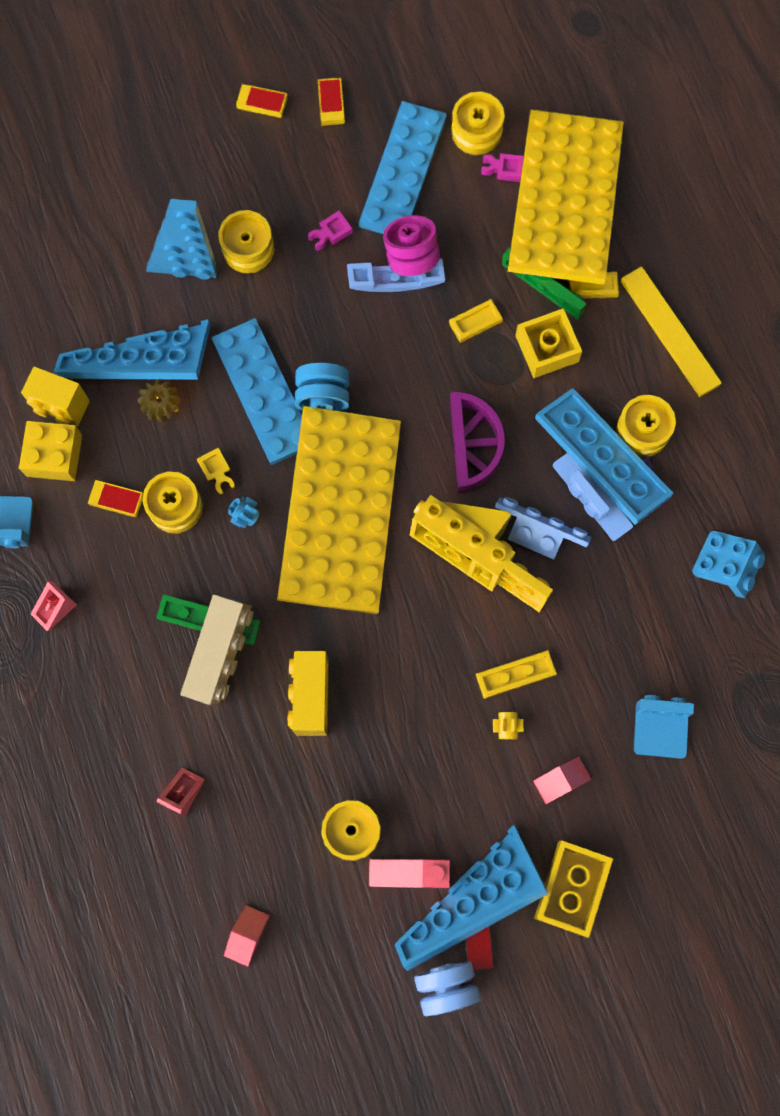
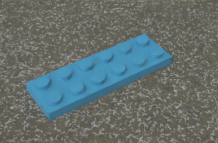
[359,101,446,234]
[211,318,302,465]
[535,388,673,525]

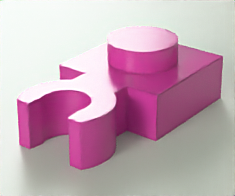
[481,154,524,182]
[308,211,353,251]

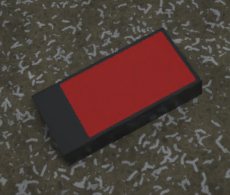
[465,925,494,971]

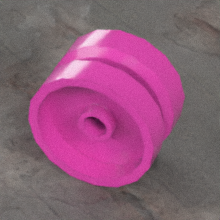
[383,215,440,276]

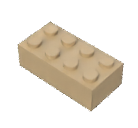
[180,594,253,705]

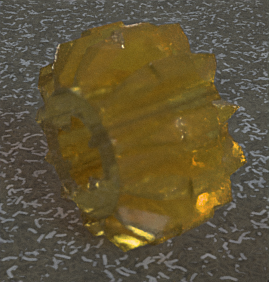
[137,379,180,422]

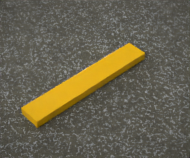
[621,267,722,398]

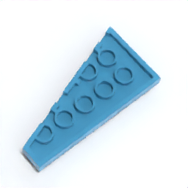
[146,199,218,279]
[54,319,211,380]
[395,825,549,971]

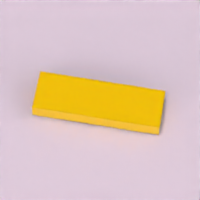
[476,650,557,699]

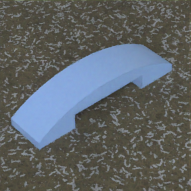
[347,258,445,292]

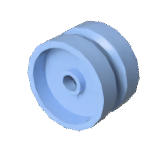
[414,961,481,1016]

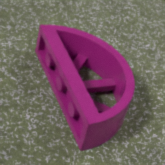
[450,392,505,494]

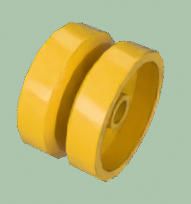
[452,91,505,155]
[218,210,274,273]
[616,395,676,457]
[142,472,203,533]
[321,800,381,861]

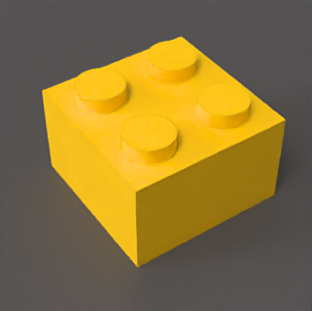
[516,308,582,378]
[21,367,90,426]
[19,421,82,481]

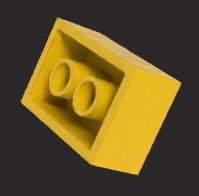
[288,651,329,736]
[534,841,613,938]

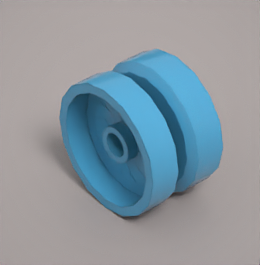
[295,363,349,412]

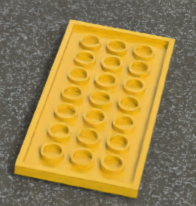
[508,110,623,285]
[277,406,401,614]

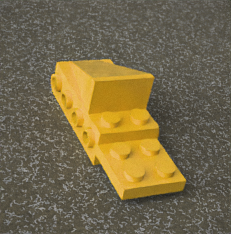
[410,495,553,612]

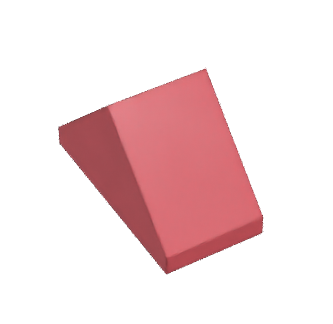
[31,580,77,631]
[533,757,592,804]
[157,768,204,816]
[224,905,270,966]

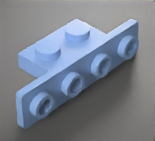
[553,453,633,541]
[495,497,591,560]

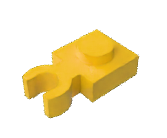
[197,448,235,495]

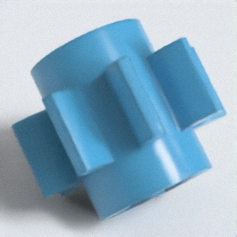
[228,496,259,528]

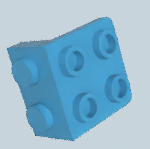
[0,496,33,549]
[692,531,765,599]
[634,695,694,759]

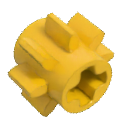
[493,712,524,739]

